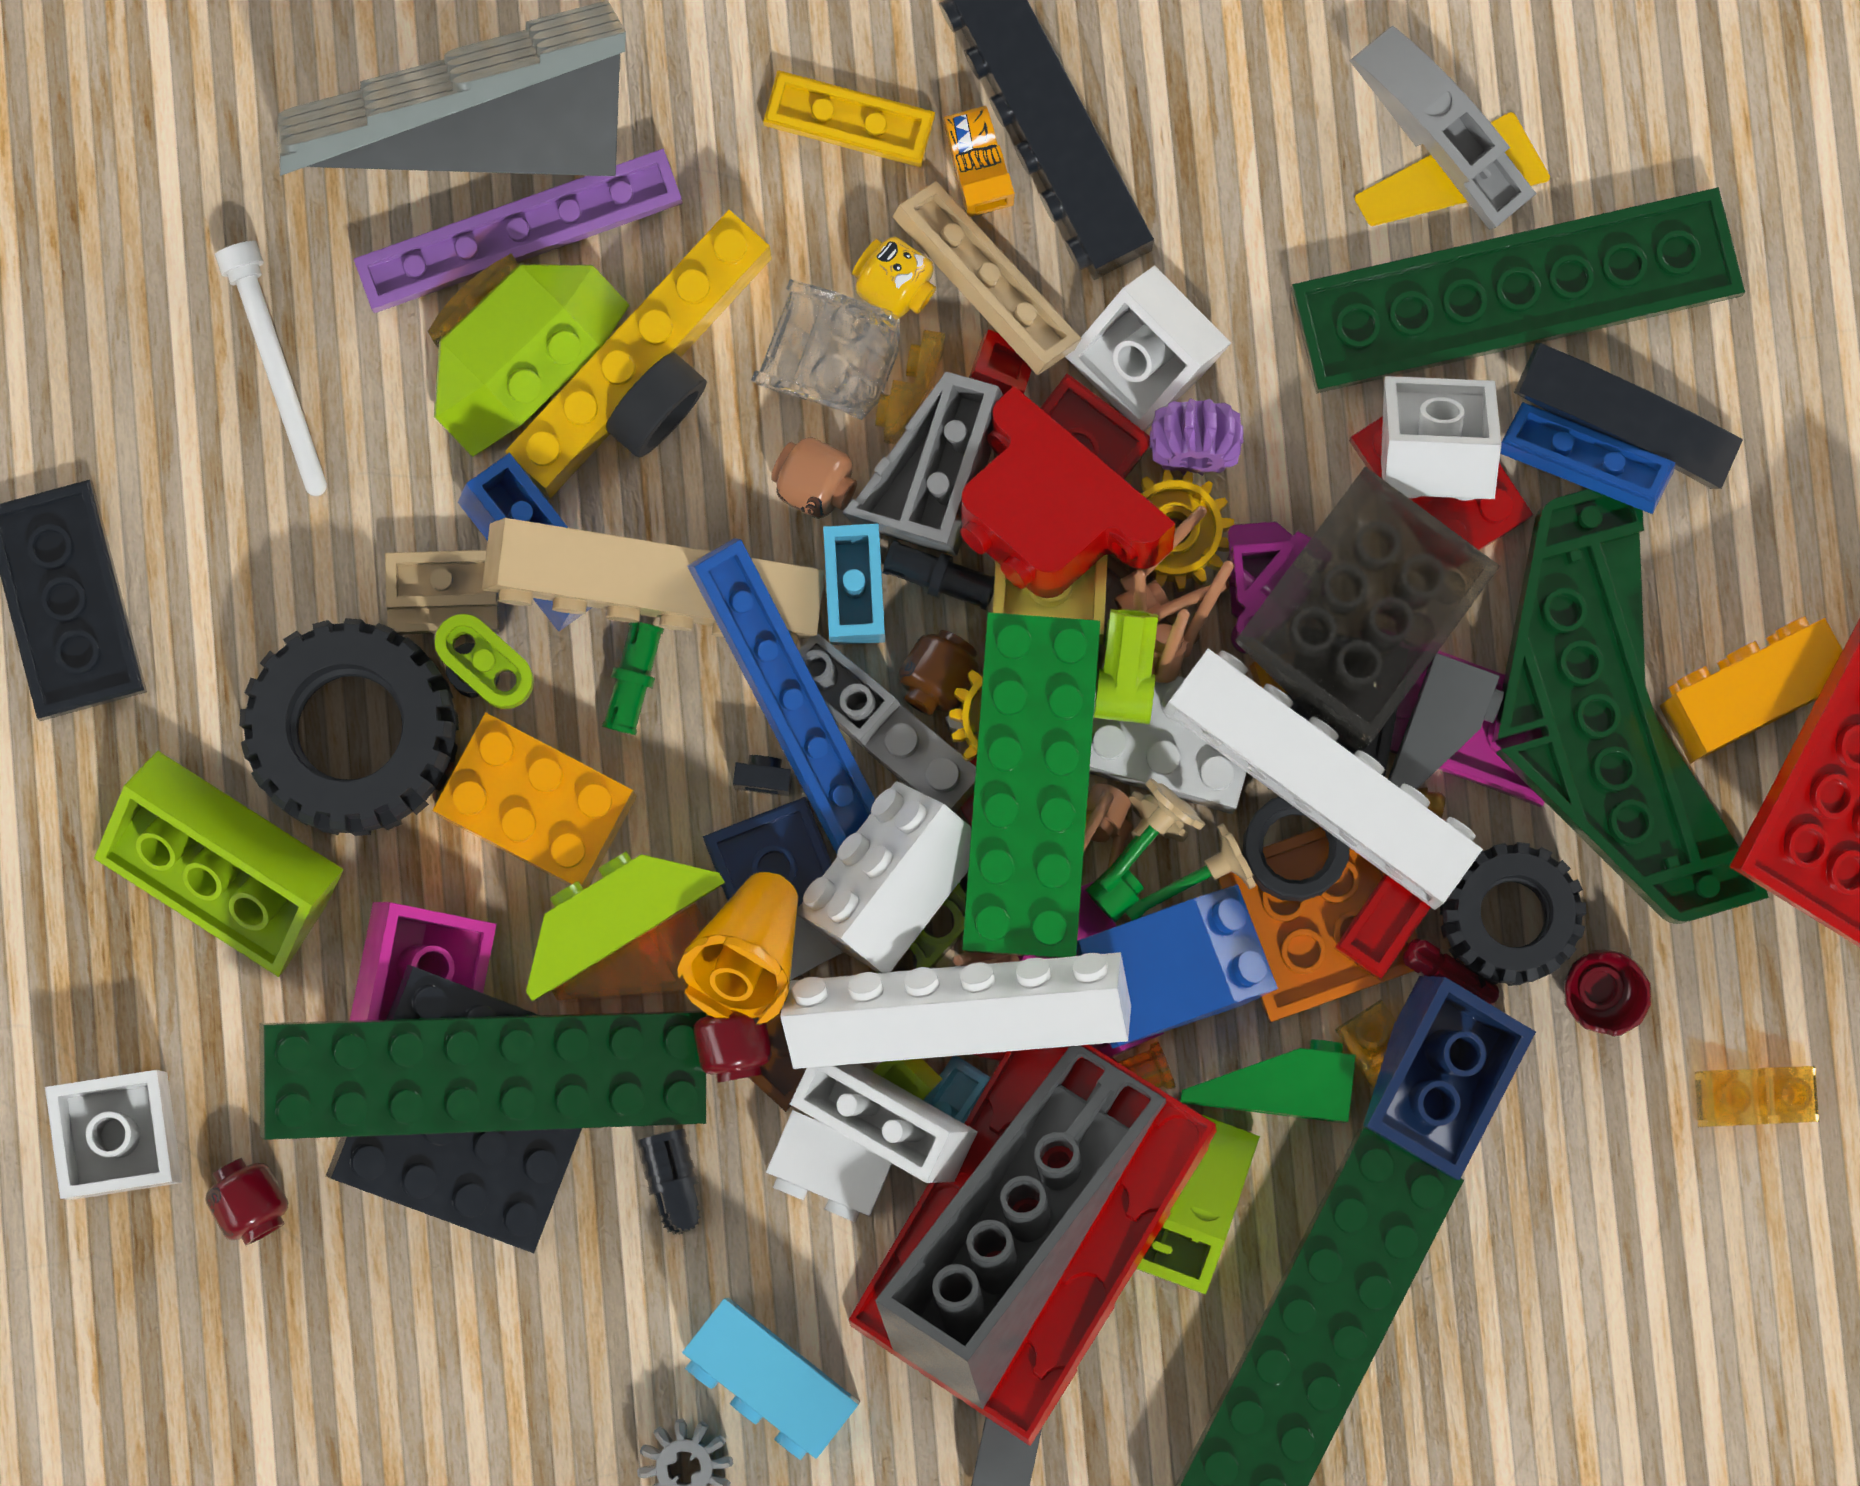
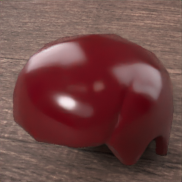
[1563,949,1651,1037]

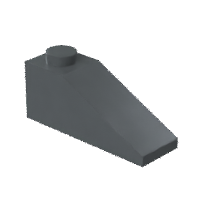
[1388,653,1504,790]

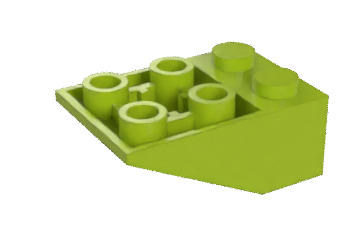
[1136,1114,1260,1294]

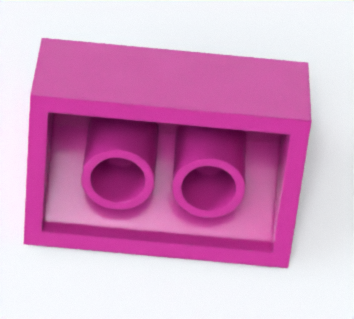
[350,902,496,1021]

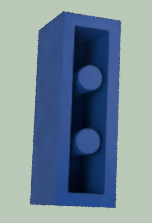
[458,453,593,632]

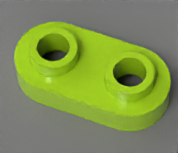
[435,614,534,709]

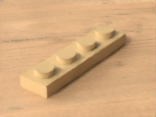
[892,181,1082,375]

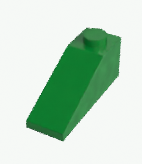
[1178,1039,1356,1123]

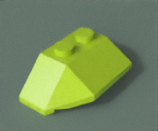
[434,264,630,457]
[526,851,726,1001]

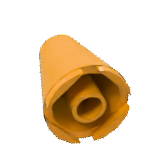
[677,872,798,1024]

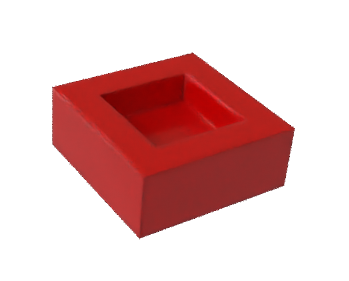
[969,329,1032,395]

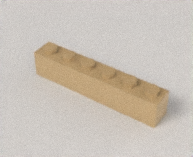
[482,518,824,647]

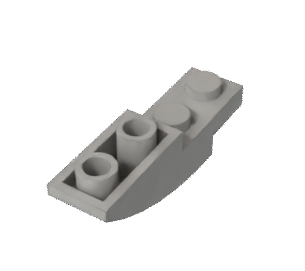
[1349,26,1536,230]
[799,633,976,813]

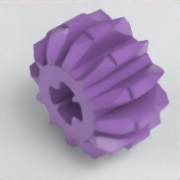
[1150,398,1243,476]

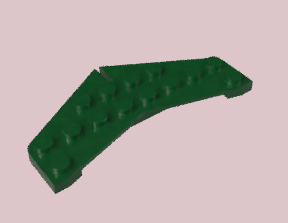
[1492,489,1769,924]

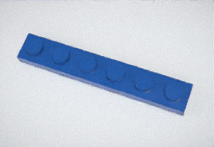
[687,538,875,854]

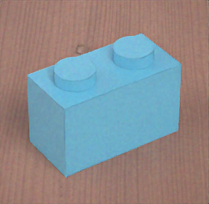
[823,524,885,645]

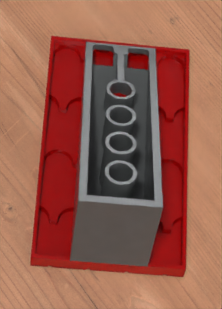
[848,1045,1217,1446]

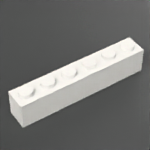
[1163,648,1483,910]
[780,952,1131,1069]

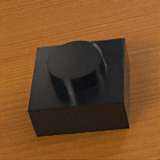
[733,755,792,797]

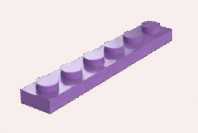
[354,148,683,314]

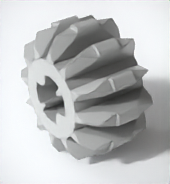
[637,1419,733,1486]

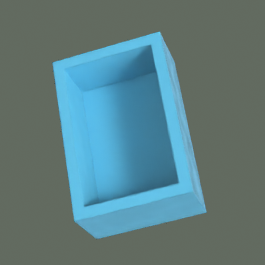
[682,1298,860,1460]

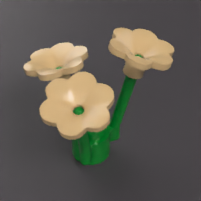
[1085,778,1256,923]

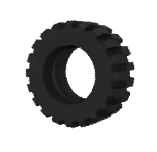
[239,618,459,836]

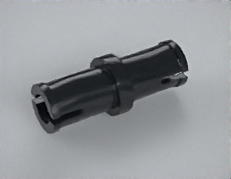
[882,540,995,610]

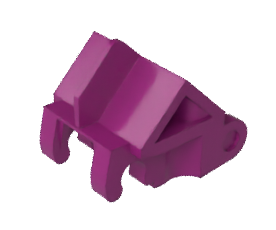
[1227,521,1330,654]

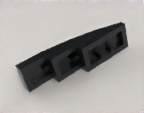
[1514,343,1743,489]

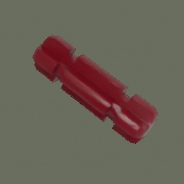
[1403,939,1500,1006]

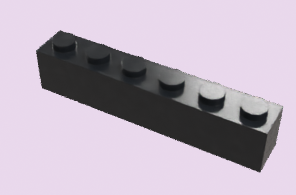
[939,0,1154,280]

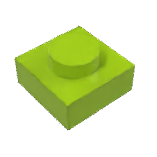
[873,1058,942,1100]

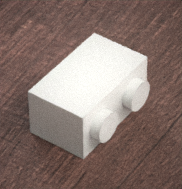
[766,1110,892,1222]

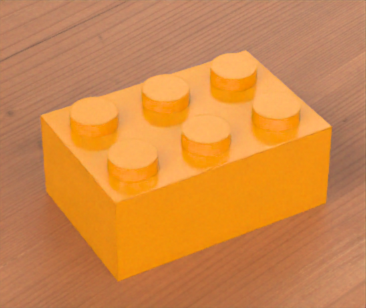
[1659,616,1843,764]
[432,712,637,889]

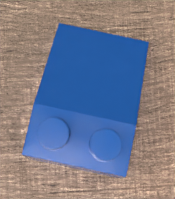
[1076,884,1278,1049]

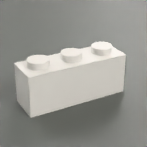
[790,1064,978,1183]

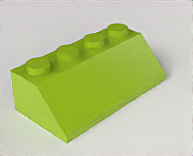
[94,751,344,977]

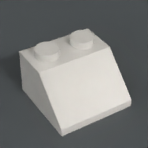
[1065,265,1231,431]
[1381,376,1501,501]

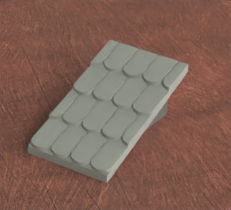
[277,0,626,176]

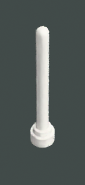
[215,241,327,496]

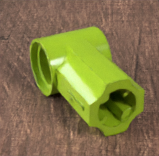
[1094,609,1158,724]

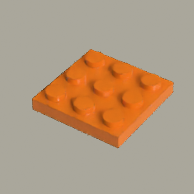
[1217,827,1418,1023]

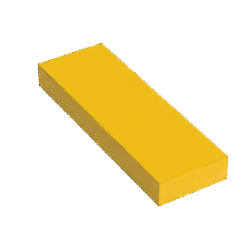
[763,70,935,168]

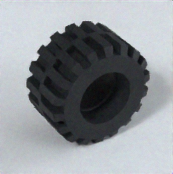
[1439,842,1587,986]

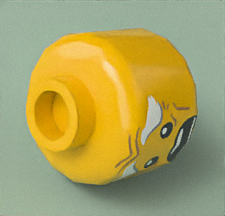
[852,237,936,319]

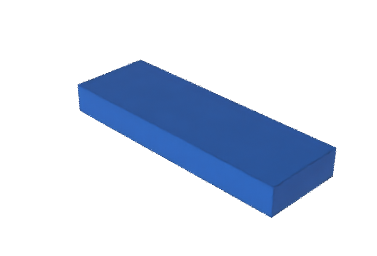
[1500,402,1676,514]

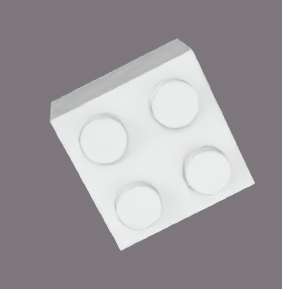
[45,1070,182,1200]

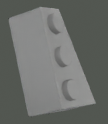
[843,371,1003,556]

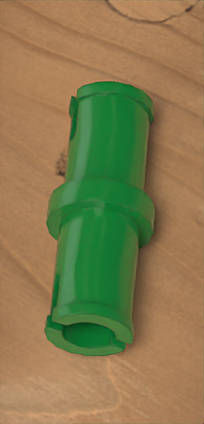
[602,622,664,736]

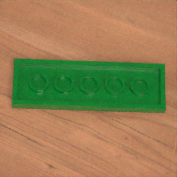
[962,612,1100,958]

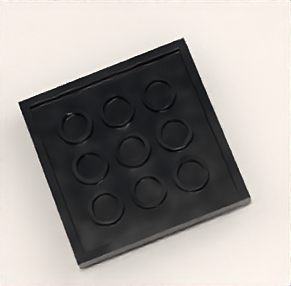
[326,965,582,1254]

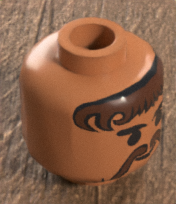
[771,437,857,519]

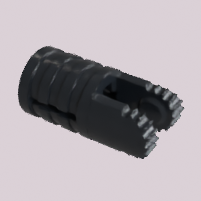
[636,1129,701,1235]

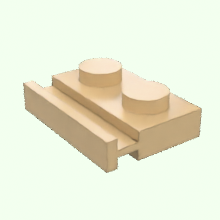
[385,550,499,635]

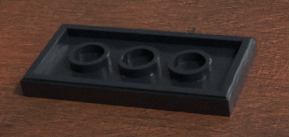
[0,479,147,721]

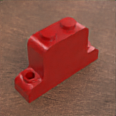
[960,386,1175,598]

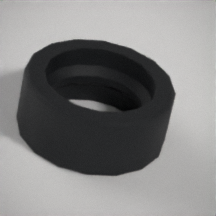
[606,352,707,458]
[1242,797,1350,902]

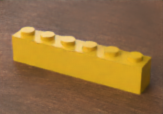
[504,209,772,499]

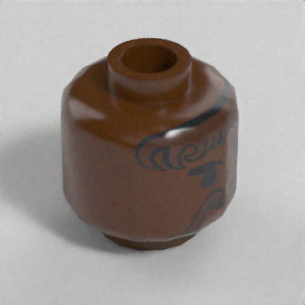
[898,630,980,715]

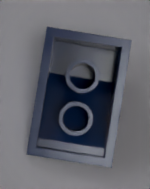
[1363,976,1536,1180]

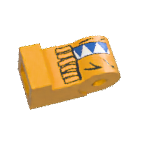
[943,105,1015,217]

